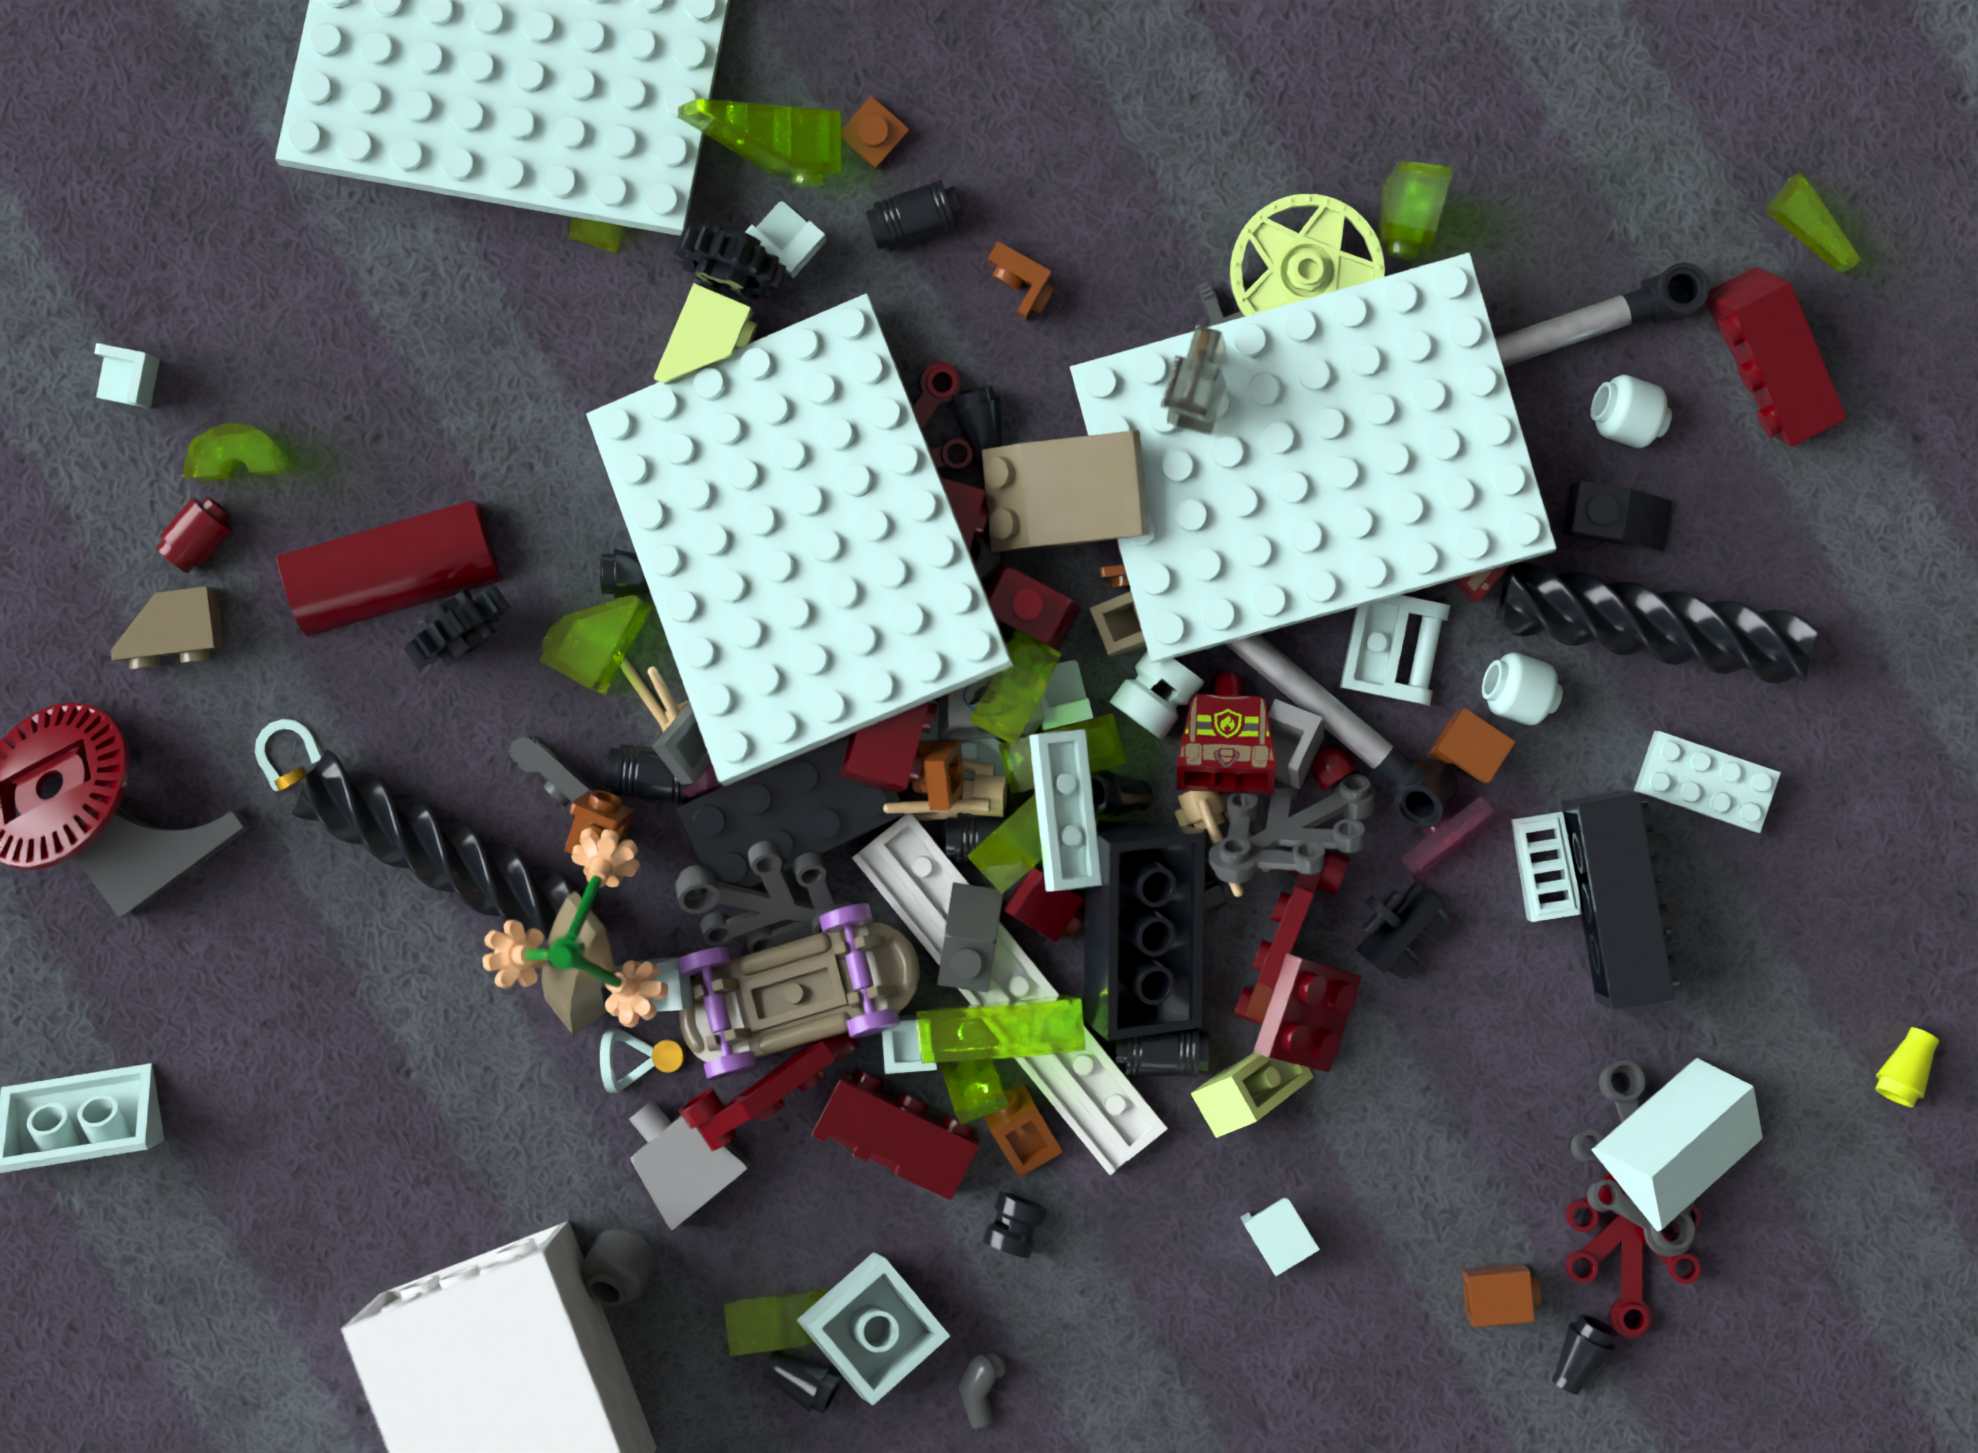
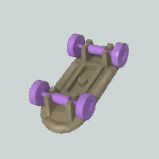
[677,903,920,1080]

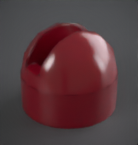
[1312,747,1357,790]

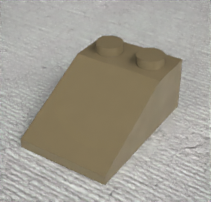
[982,431,1149,552]

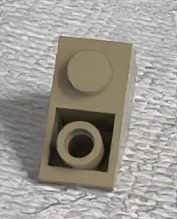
[111,586,225,670]

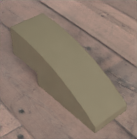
[542,891,616,1035]

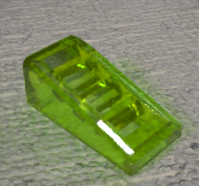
[1765,172,1861,274]

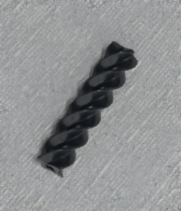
[1495,563,1817,684]
[291,749,599,942]

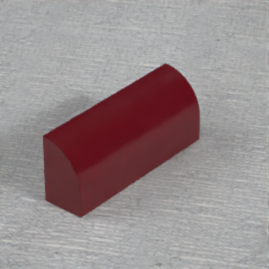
[275,500,502,636]

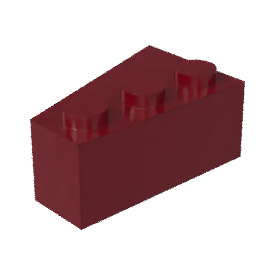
[1705,267,1847,447]
[811,1068,979,1200]

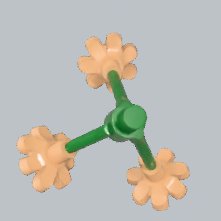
[483,828,668,1027]

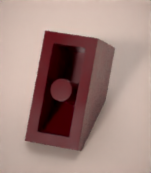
[1005,864,1085,942]

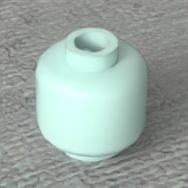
[1591,374,1672,448]
[1482,652,1563,725]

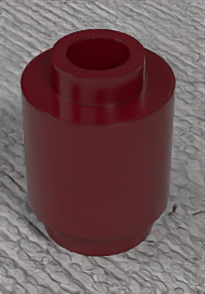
[156,496,232,573]

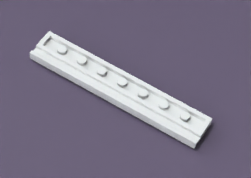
[852,813,1168,1175]

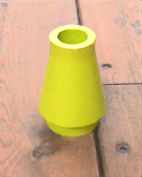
[1875,1027,1939,1107]

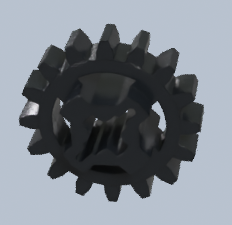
[674,226,787,300]
[403,587,511,669]

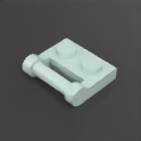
[1340,595,1450,706]

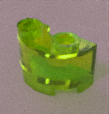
[183,423,297,483]

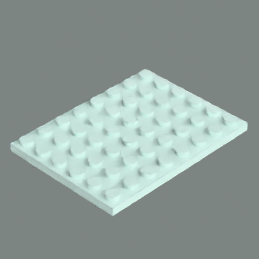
[275,0,730,236]
[1070,253,1556,664]
[586,293,1014,786]

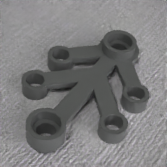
[1209,774,1375,883]
[675,841,852,954]
[1571,1060,1696,1257]

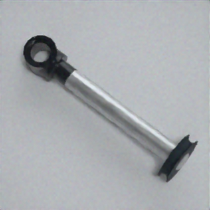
[1495,262,1710,367]
[1207,634,1458,829]

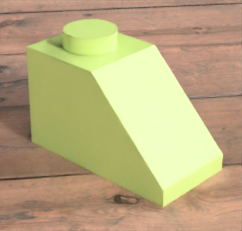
[654,284,758,384]
[1191,1052,1314,1138]

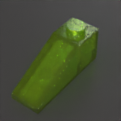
[678,99,841,187]
[1377,161,1452,259]
[916,995,1086,1064]

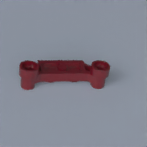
[1233,850,1350,1030]
[679,1032,859,1151]

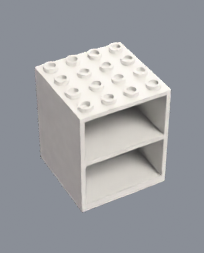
[341,1221,657,1453]

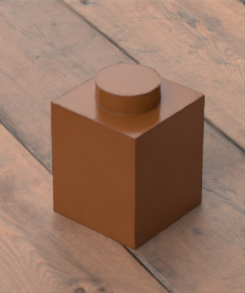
[1462,1263,1541,1328]

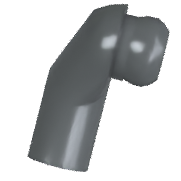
[958,1352,1006,1429]

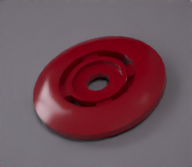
[0,702,130,870]

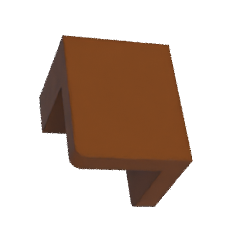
[1427,708,1516,783]

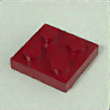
[1254,953,1362,1072]

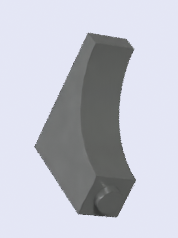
[74,807,253,918]

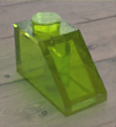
[539,595,654,694]
[998,713,1127,794]

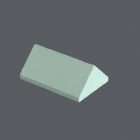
[1591,1058,1763,1232]
[0,1063,165,1173]

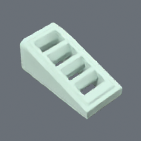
[1511,812,1582,922]

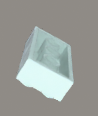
[1634,731,1781,833]

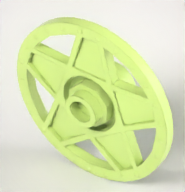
[1230,194,1385,316]

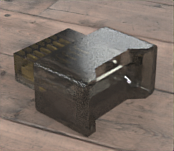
[1160,325,1227,435]

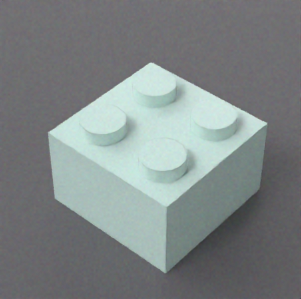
[797,1252,950,1406]

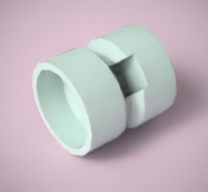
[1110,650,1204,740]

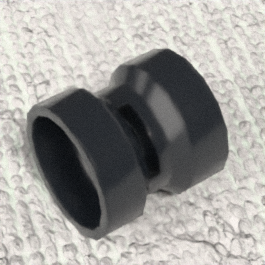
[983,1192,1047,1258]

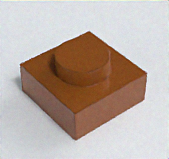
[838,96,910,170]

